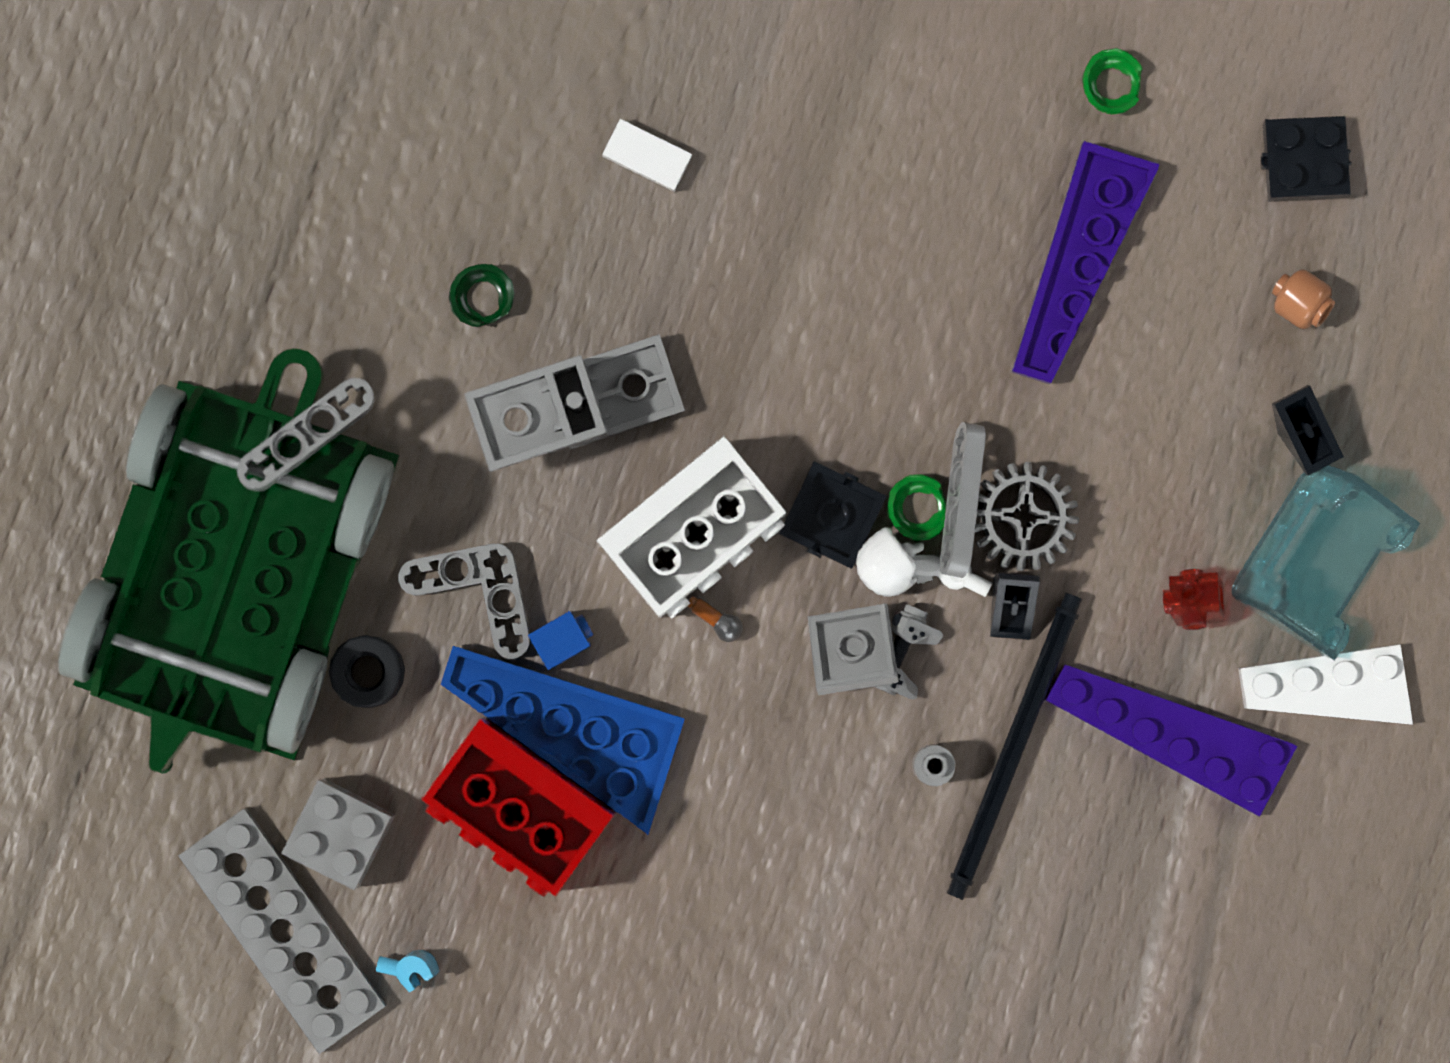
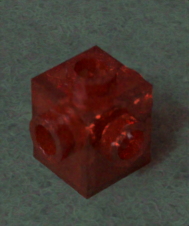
[1163,569,1225,630]

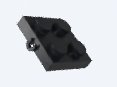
[1260,116,1351,202]
[779,461,887,569]

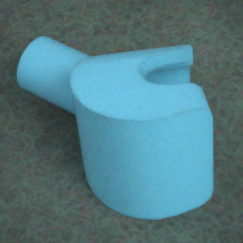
[376,950,440,992]

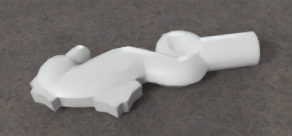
[901,542,992,597]

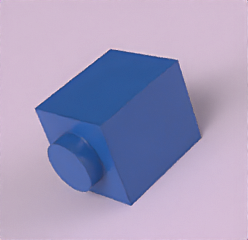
[528,611,594,670]

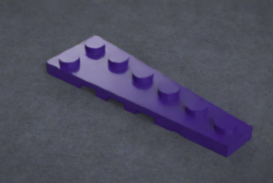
[1011,141,1160,384]
[1044,665,1297,817]

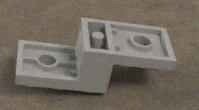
[464,334,685,472]

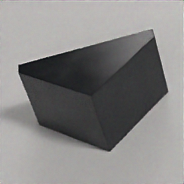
[1272,385,1344,476]
[990,573,1040,640]

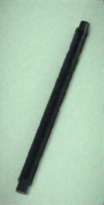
[947,593,1082,900]

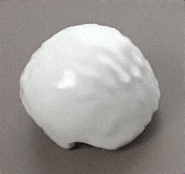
[856,527,918,597]

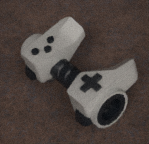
[873,604,943,700]

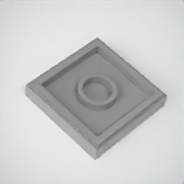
[808,603,899,695]

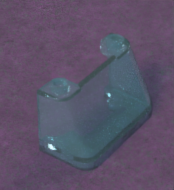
[1231,465,1421,661]

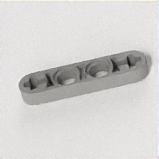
[237,378,375,492]
[940,422,986,578]

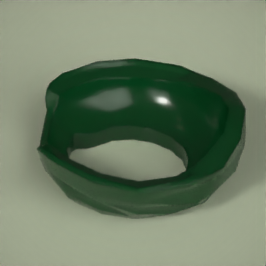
[449,264,515,327]

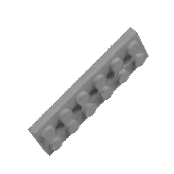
[178,808,387,1054]

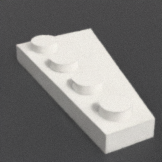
[1238,645,1413,725]

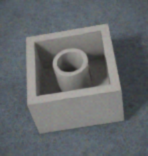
[281,779,396,890]

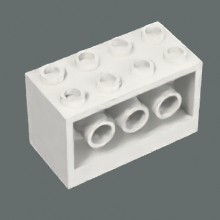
[597,437,787,619]

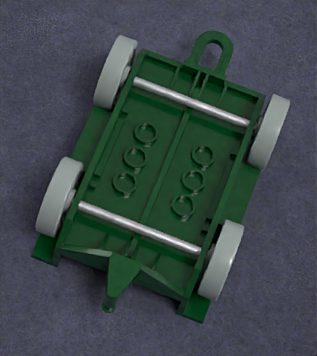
[58,348,400,774]

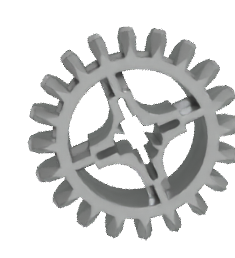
[975,462,1079,571]

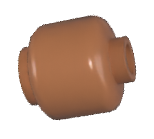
[1272,269,1335,330]

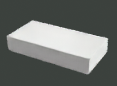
[602,119,692,192]

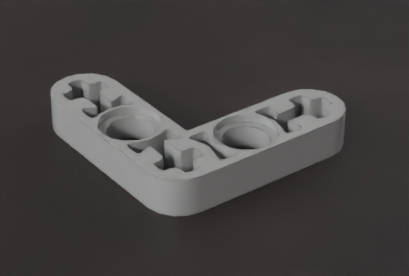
[398,544,530,659]

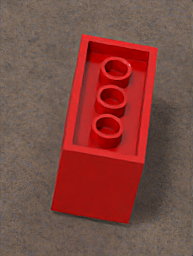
[421,718,616,897]

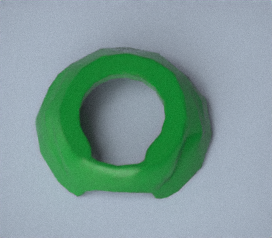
[1082,48,1143,115]
[887,474,946,541]

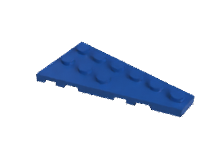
[441,646,685,835]

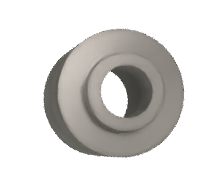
[912,744,955,786]

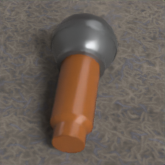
[688,596,743,642]

